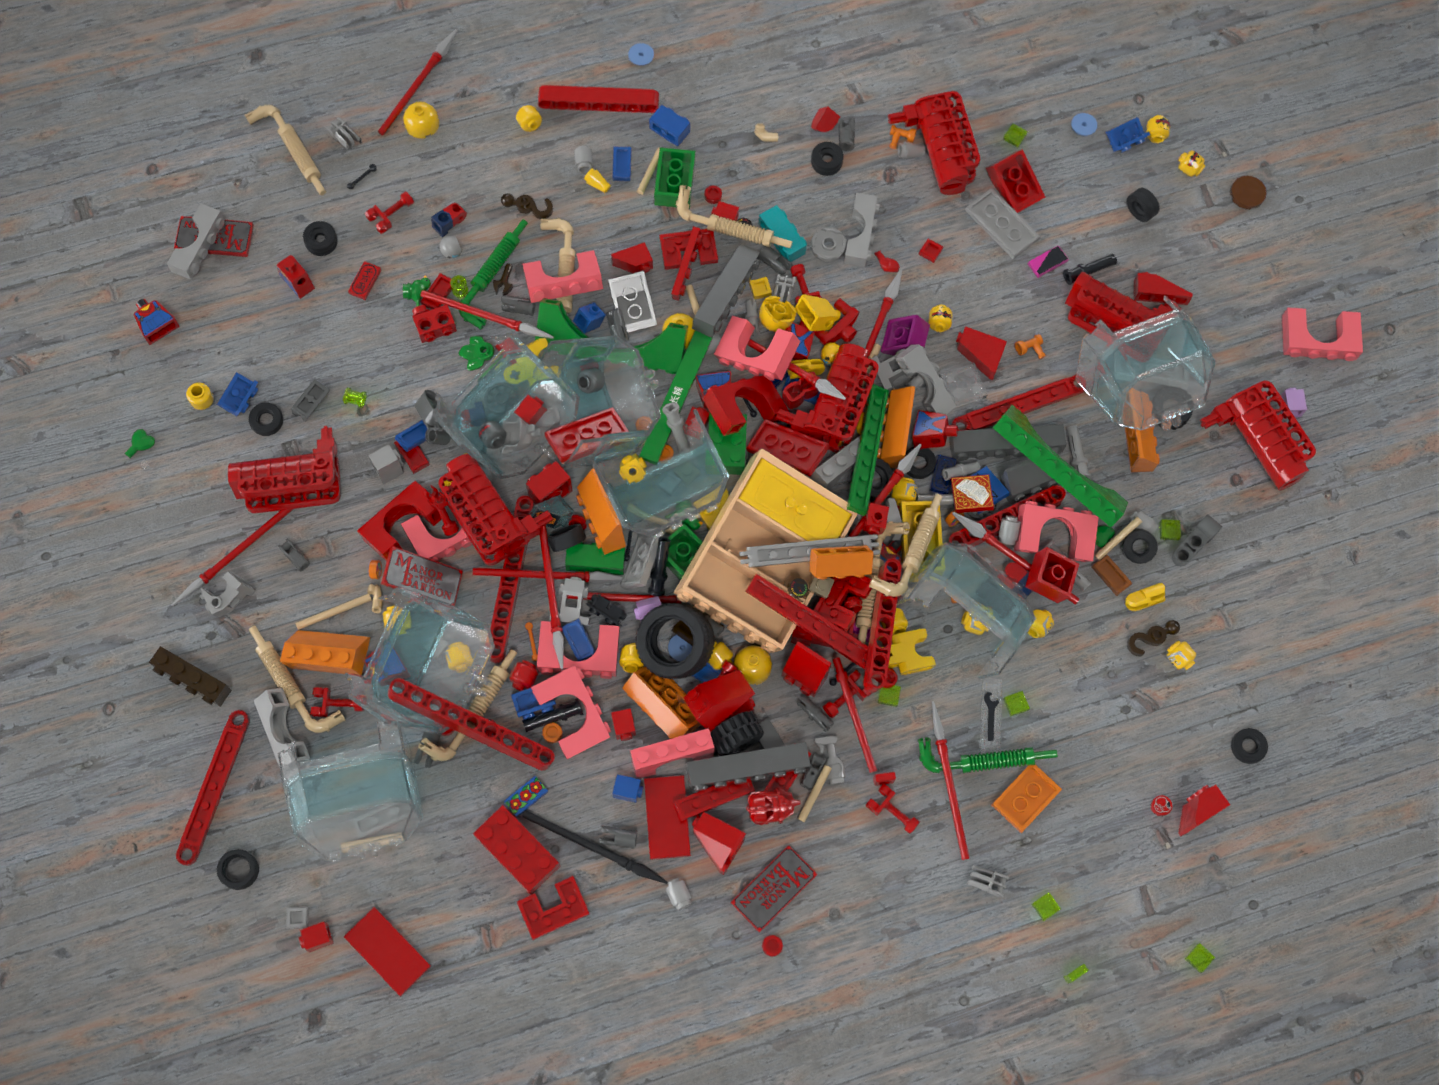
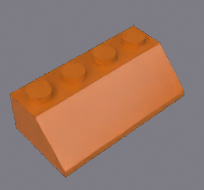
[877,386,915,469]
[1121,388,1160,472]
[576,468,626,555]
[280,630,370,676]
[622,667,701,739]

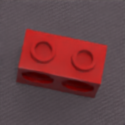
[412,305,457,343]

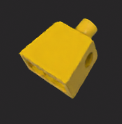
[795,294,841,331]

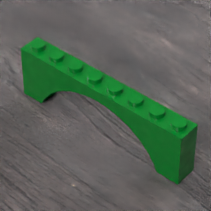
[535,298,689,374]
[993,405,1128,527]

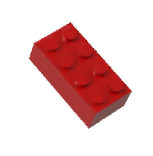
[473,805,561,895]

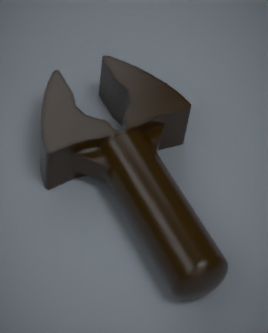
[493,263,513,296]

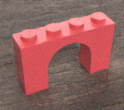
[523,250,603,303]
[1282,308,1363,361]
[714,316,800,381]
[401,497,485,562]
[1013,501,1099,562]
[537,621,620,679]
[531,665,611,759]
[630,728,714,779]

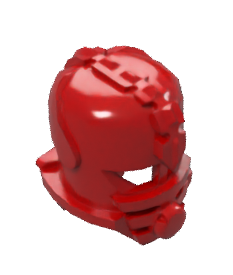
[746,788,801,825]

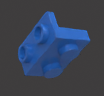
[1106,117,1150,152]
[217,372,258,416]
[511,688,556,720]

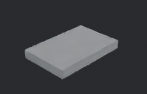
[620,531,664,589]

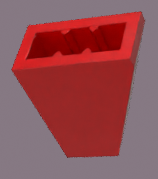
[956,326,1007,380]

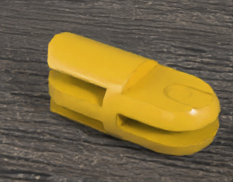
[787,359,825,379]
[1125,583,1165,611]

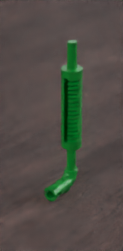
[458,219,528,330]
[918,737,1058,773]

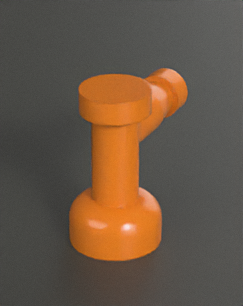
[890,125,917,149]
[1015,334,1046,359]

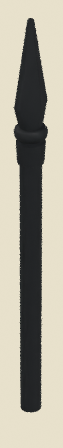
[522,810,668,884]

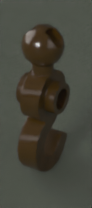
[501,193,553,219]
[1127,620,1180,657]

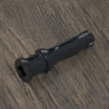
[1063,254,1117,285]
[648,537,671,596]
[522,698,584,732]

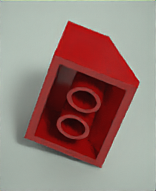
[1178,784,1230,837]

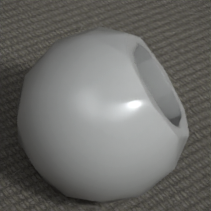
[439,235,462,259]

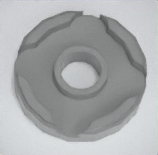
[811,227,847,262]

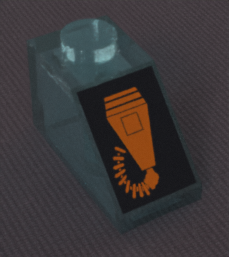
[529,495,574,529]

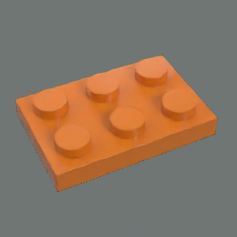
[992,765,1062,833]

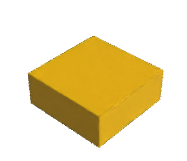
[749,277,772,300]

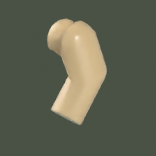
[754,123,778,142]
[367,584,383,613]

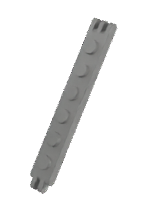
[739,535,880,568]

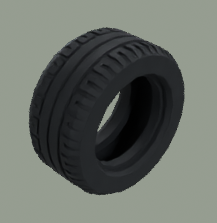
[636,603,715,679]

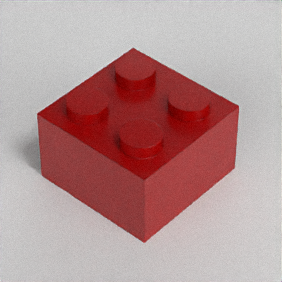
[526,461,573,512]
[1025,547,1080,604]

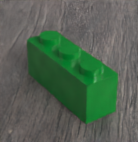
[565,542,626,575]

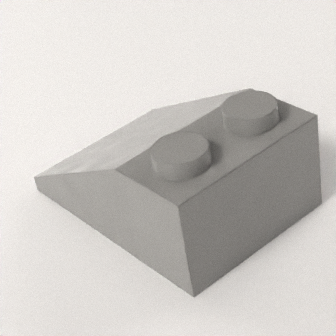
[608,271,657,332]

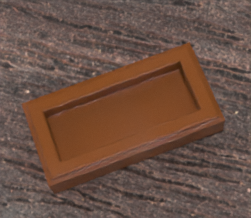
[1092,555,1133,596]

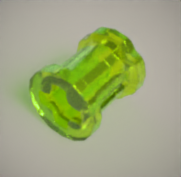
[450,275,469,298]
[343,387,367,408]

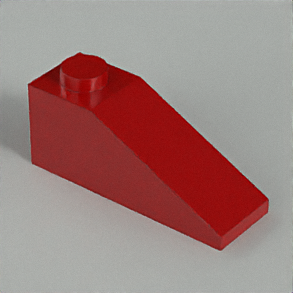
[1134,272,1193,305]

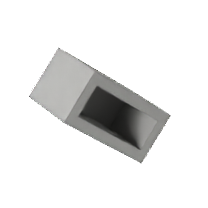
[368,444,404,484]

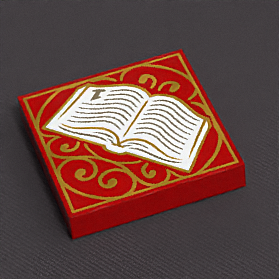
[951,475,994,513]

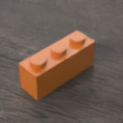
[809,545,873,580]

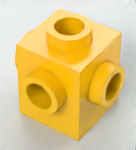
[619,453,647,484]

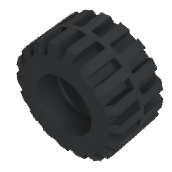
[710,711,764,756]

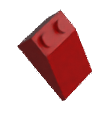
[985,149,1045,213]
[781,641,832,697]
[683,670,756,732]

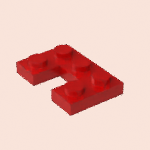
[659,229,718,270]
[813,576,872,632]
[517,876,590,941]

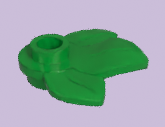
[458,336,494,371]

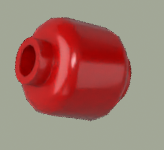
[509,660,538,691]

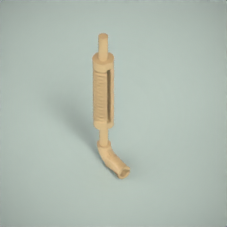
[245,105,326,195]
[676,185,793,248]
[540,218,575,314]
[869,494,942,597]
[855,521,910,644]
[249,626,346,733]
[418,649,517,761]

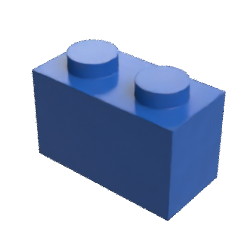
[649,105,690,147]

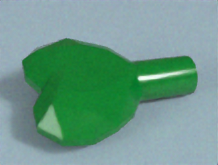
[124,429,155,458]
[1095,525,1115,548]

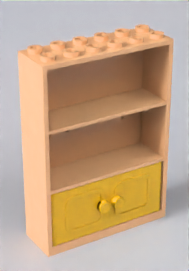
[674,449,857,654]

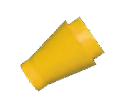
[584,168,611,194]

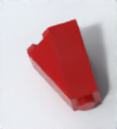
[692,812,746,875]

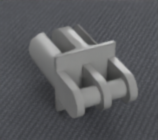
[325,117,360,150]
[773,273,796,302]
[967,865,1009,897]

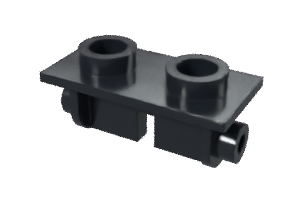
[586,594,627,626]

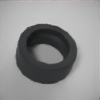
[548,523,586,552]
[216,849,259,890]

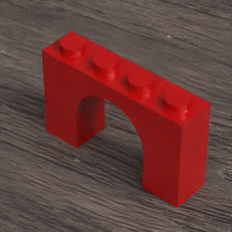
[702,375,789,436]
[357,481,442,562]

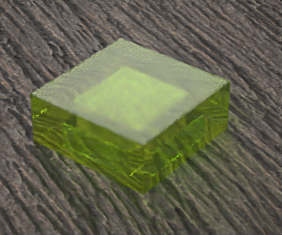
[1003,123,1028,148]
[1159,519,1181,541]
[878,685,901,707]
[1003,691,1030,717]
[1031,892,1061,921]
[1185,943,1215,973]
[1064,964,1089,984]

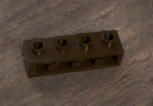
[149,646,232,707]

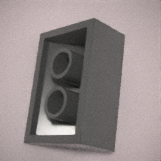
[1000,449,1058,503]

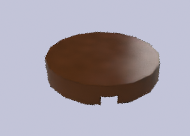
[1230,176,1267,209]

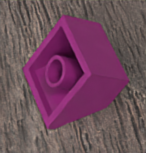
[880,314,930,356]

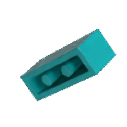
[758,205,807,262]

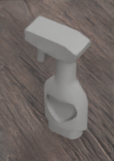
[814,736,846,785]

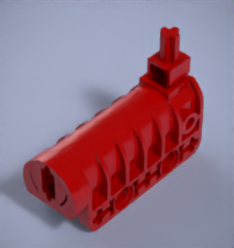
[888,91,981,195]
[1065,271,1176,360]
[776,343,879,453]
[1200,381,1316,491]
[228,426,341,513]
[438,453,553,566]

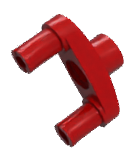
[814,298,860,346]

